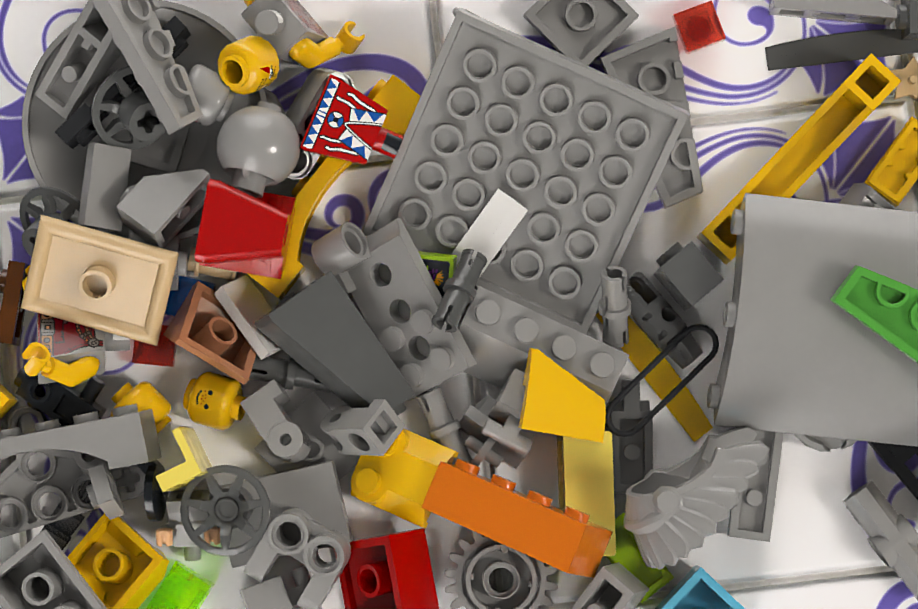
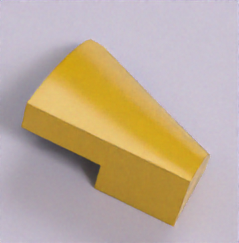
[518,348,606,443]

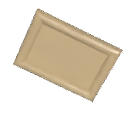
[21,215,179,346]

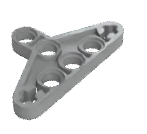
[0,406,145,538]

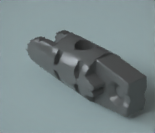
[627,271,703,369]

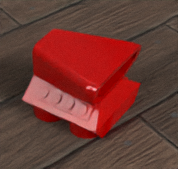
[194,179,296,279]

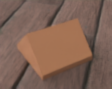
[163,281,256,385]

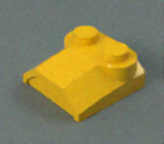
[351,429,459,529]
[68,513,170,609]

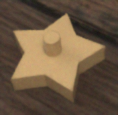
[890,56,918,100]

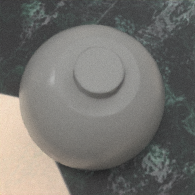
[217,101,300,198]

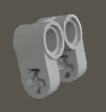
[243,508,351,609]

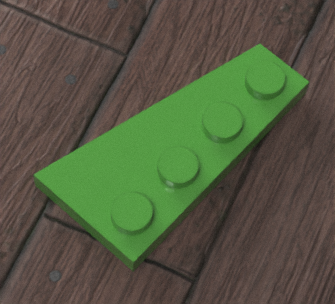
[830,265,918,364]

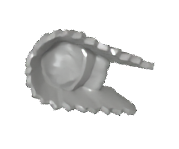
[624,426,770,570]

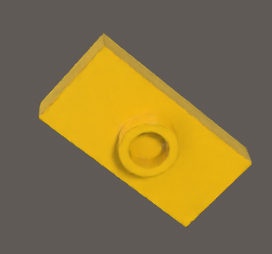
[863,117,918,207]

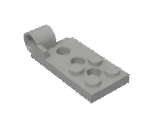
[311,218,477,401]

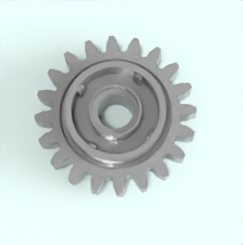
[444,531,558,609]

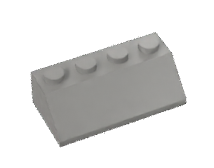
[459,285,629,405]
[0,529,107,609]

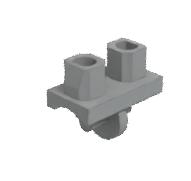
[459,395,532,469]

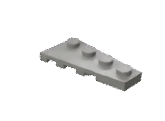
[91,0,203,135]
[600,26,703,209]

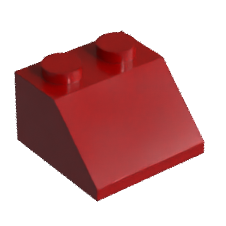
[334,528,439,609]

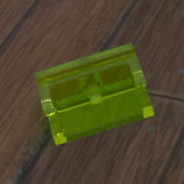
[146,560,215,609]

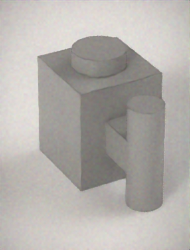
[481,368,537,457]
[239,566,322,609]

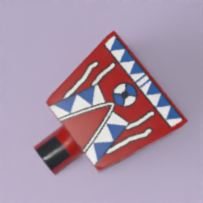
[300,74,404,165]

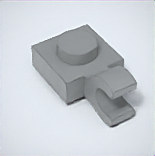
[74,452,125,520]

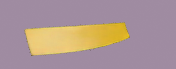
[595,312,713,442]

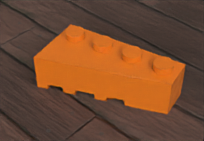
[421,458,613,578]

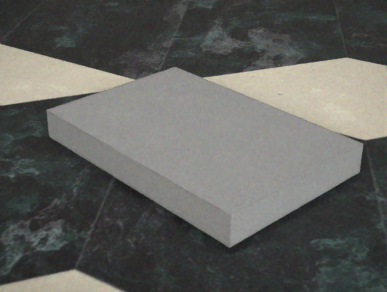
[220,460,353,568]

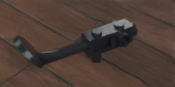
[14,367,168,522]

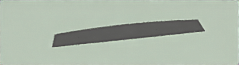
[765,29,918,71]

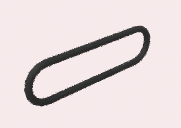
[605,324,719,437]

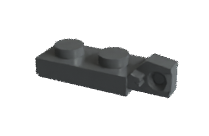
[610,379,653,494]

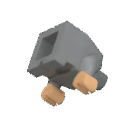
[156,489,221,561]

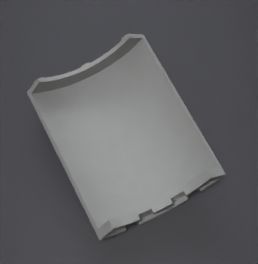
[707,193,918,447]

